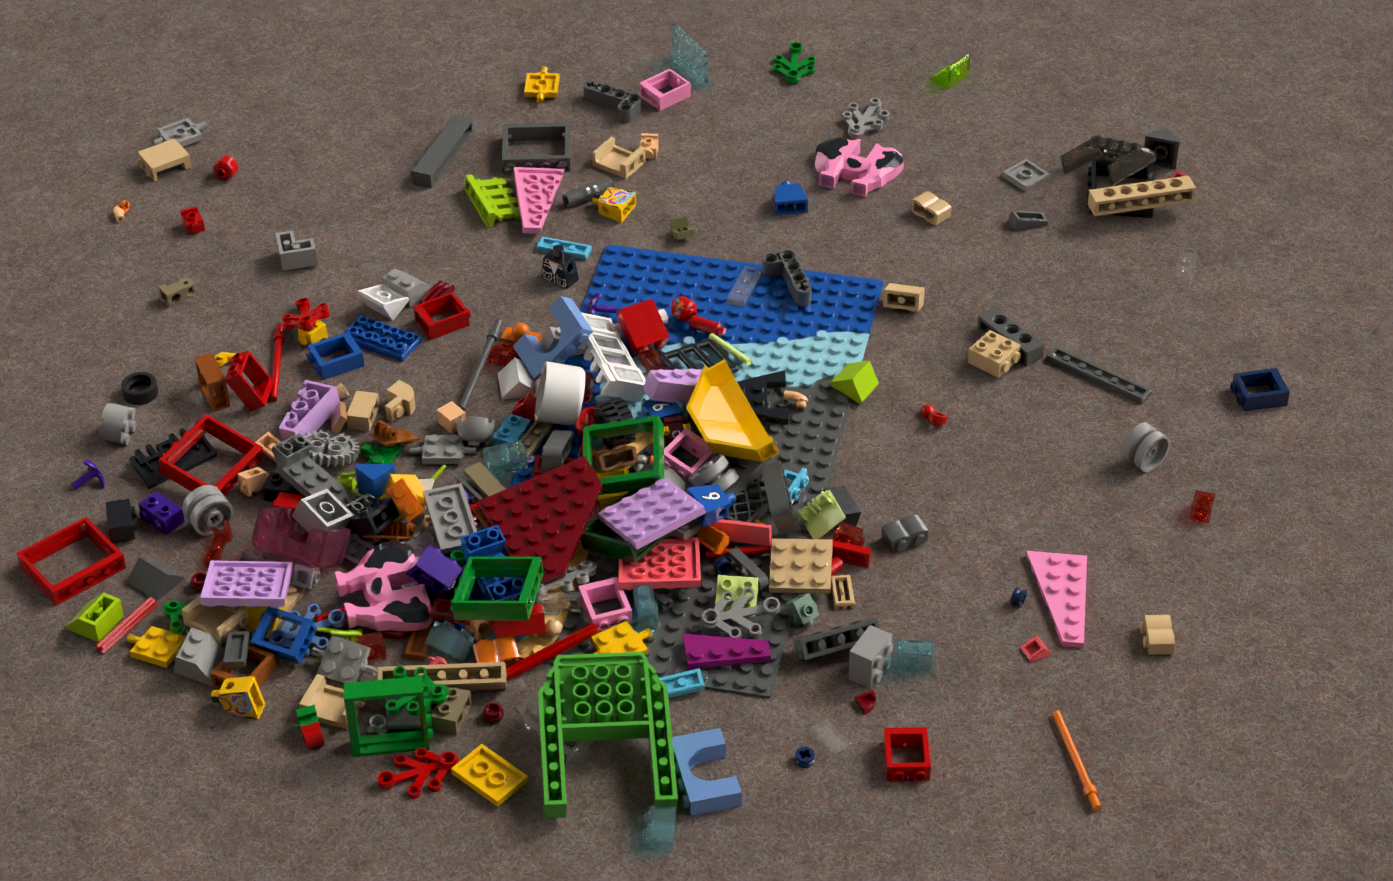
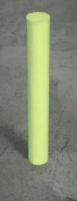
[708,333,752,366]

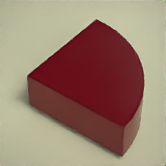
[855,690,876,715]

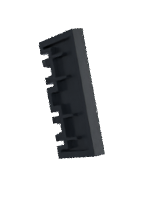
[129,428,217,489]

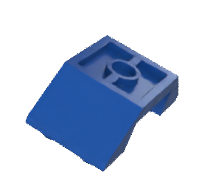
[460,525,526,601]

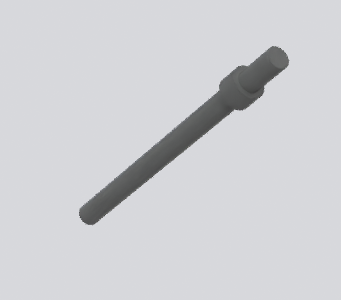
[459,319,503,411]

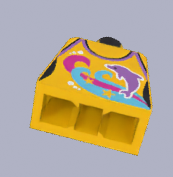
[592,187,636,223]
[211,676,265,719]

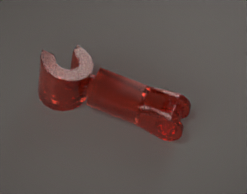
[204,520,234,568]

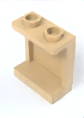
[592,137,646,179]
[137,138,192,181]
[182,594,249,645]
[299,674,366,730]

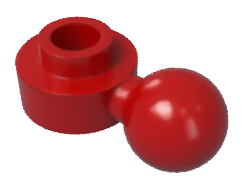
[920,404,948,427]

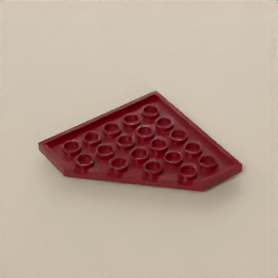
[477,456,603,585]

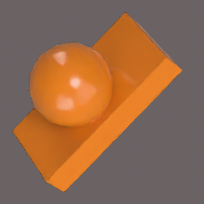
[501,323,542,345]
[696,525,729,555]

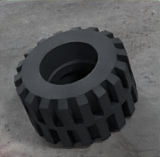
[594,397,636,450]

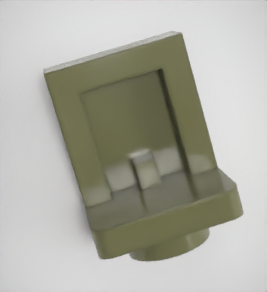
[670,216,694,241]

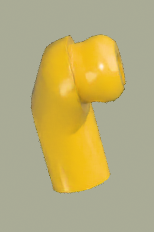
[214,352,236,366]

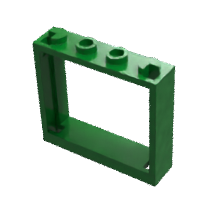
[583,415,664,495]
[450,557,544,621]
[344,676,433,757]

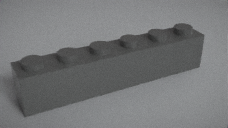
[411,115,474,188]

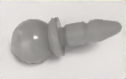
[634,455,649,472]

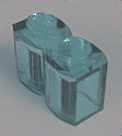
[633,585,659,632]
[642,805,676,852]

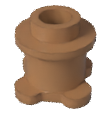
[465,620,492,641]

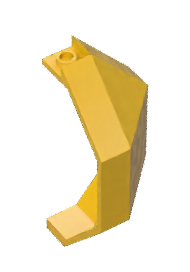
[686,359,780,462]

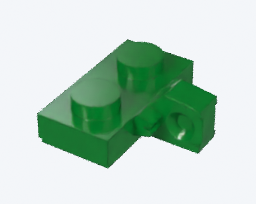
[360,444,402,464]

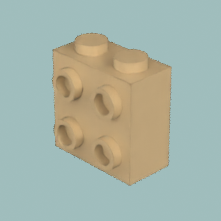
[968,330,1021,378]

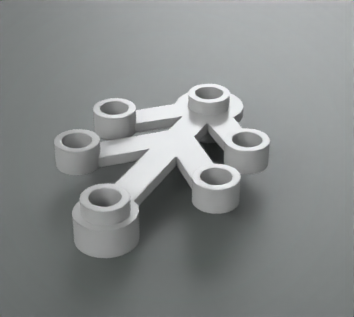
[842,98,889,139]
[535,560,597,601]
[701,587,780,638]

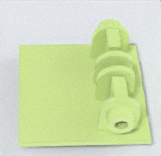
[796,490,846,539]
[715,575,759,617]

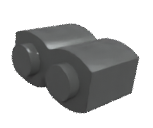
[881,515,928,552]

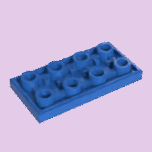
[344,315,422,362]

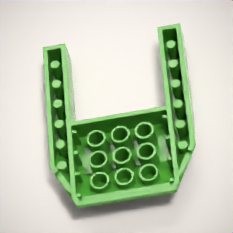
[538,652,678,818]

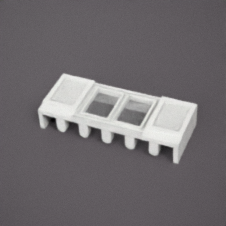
[578,313,646,402]

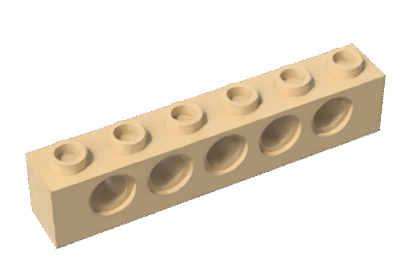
[1088,176,1196,216]

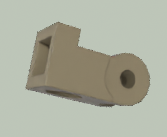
[159,278,195,307]

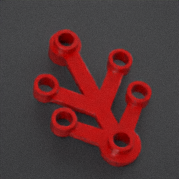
[282,297,330,331]
[377,748,459,799]

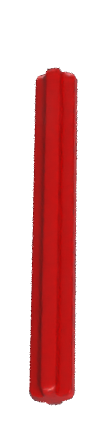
[506,623,599,679]

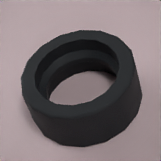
[121,372,159,405]

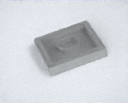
[1002,159,1050,192]

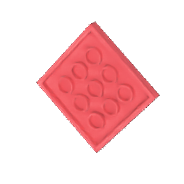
[619,537,701,590]

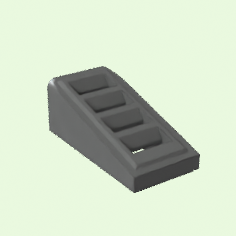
[1008,211,1049,231]

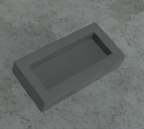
[224,631,250,668]

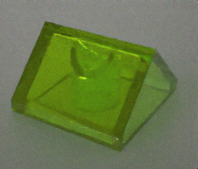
[929,54,970,89]

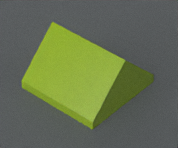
[830,360,879,404]

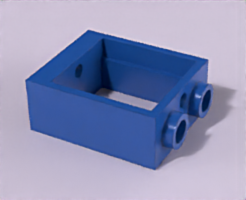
[306,332,364,380]
[251,606,317,664]

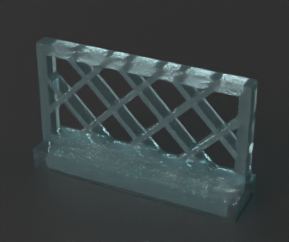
[667,23,713,90]

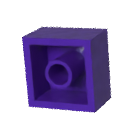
[405,545,462,597]

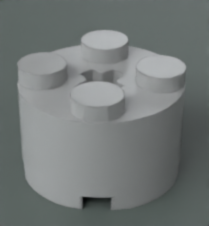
[99,403,137,445]

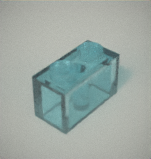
[483,440,528,477]
[425,621,477,663]
[893,639,936,673]

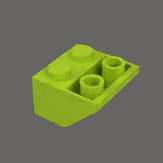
[65,593,124,642]

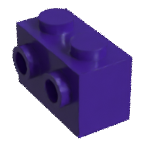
[138,491,185,535]

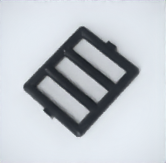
[659,339,739,374]

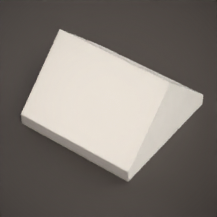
[358,284,409,320]
[498,358,536,400]

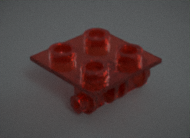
[487,341,521,367]

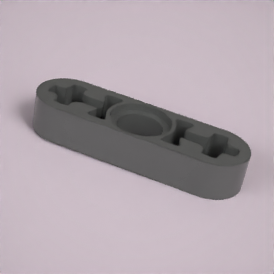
[726,547,769,591]

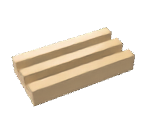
[831,575,855,609]

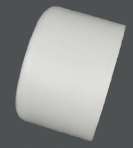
[535,361,585,426]

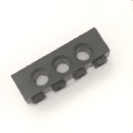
[977,307,1044,366]
[793,617,880,660]

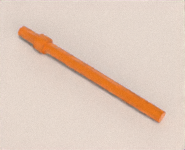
[1052,710,1102,811]

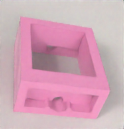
[639,69,691,111]
[664,428,716,486]
[578,577,633,633]

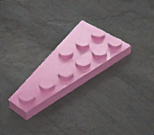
[513,167,564,234]
[1026,551,1087,648]

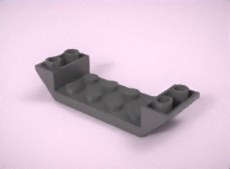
[272,433,375,522]

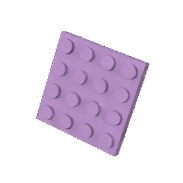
[598,478,706,550]
[200,561,293,608]

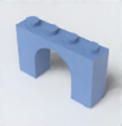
[513,296,594,379]
[672,728,742,816]

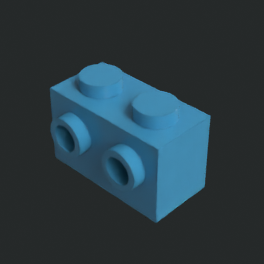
[492,414,531,455]

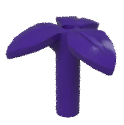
[587,293,617,315]
[71,460,105,490]

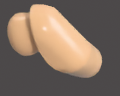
[784,390,808,408]

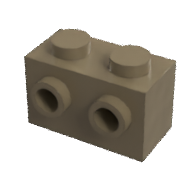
[430,686,472,735]

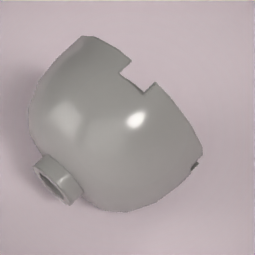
[456,416,495,447]

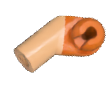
[113,200,130,223]

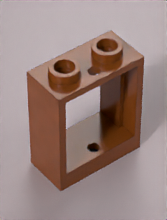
[194,353,231,412]
[211,644,276,689]

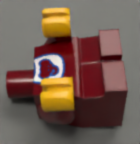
[663,416,691,450]

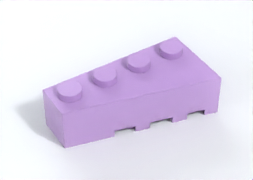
[642,369,703,405]
[279,380,340,441]

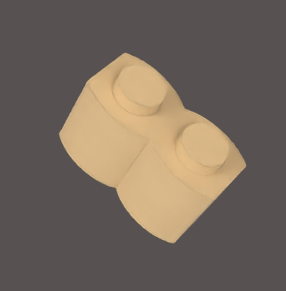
[911,191,952,225]
[1140,615,1175,655]

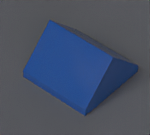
[355,464,396,499]

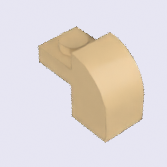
[385,380,415,422]

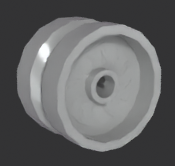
[1121,422,1170,473]
[688,454,739,491]
[182,485,234,536]

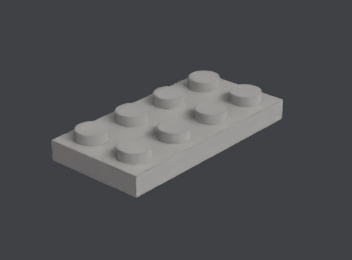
[423,483,477,555]

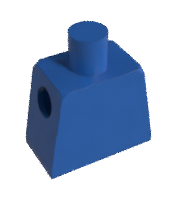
[775,181,808,215]

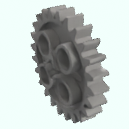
[302,430,360,467]

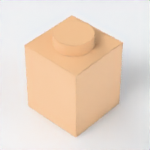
[437,401,466,434]

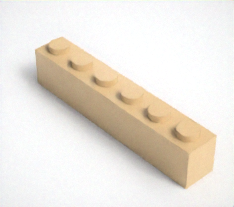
[378,662,507,691]

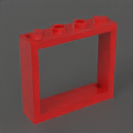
[158,414,263,496]
[16,517,126,606]

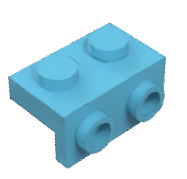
[784,467,809,503]

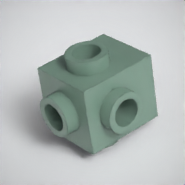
[784,593,820,627]

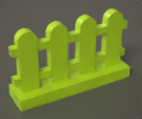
[464,174,520,228]

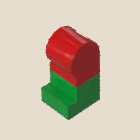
[296,705,325,750]

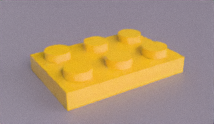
[451,744,529,807]

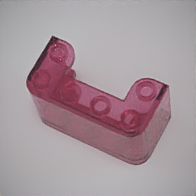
[252,506,351,568]

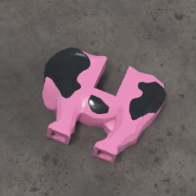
[815,137,904,198]
[334,542,433,631]

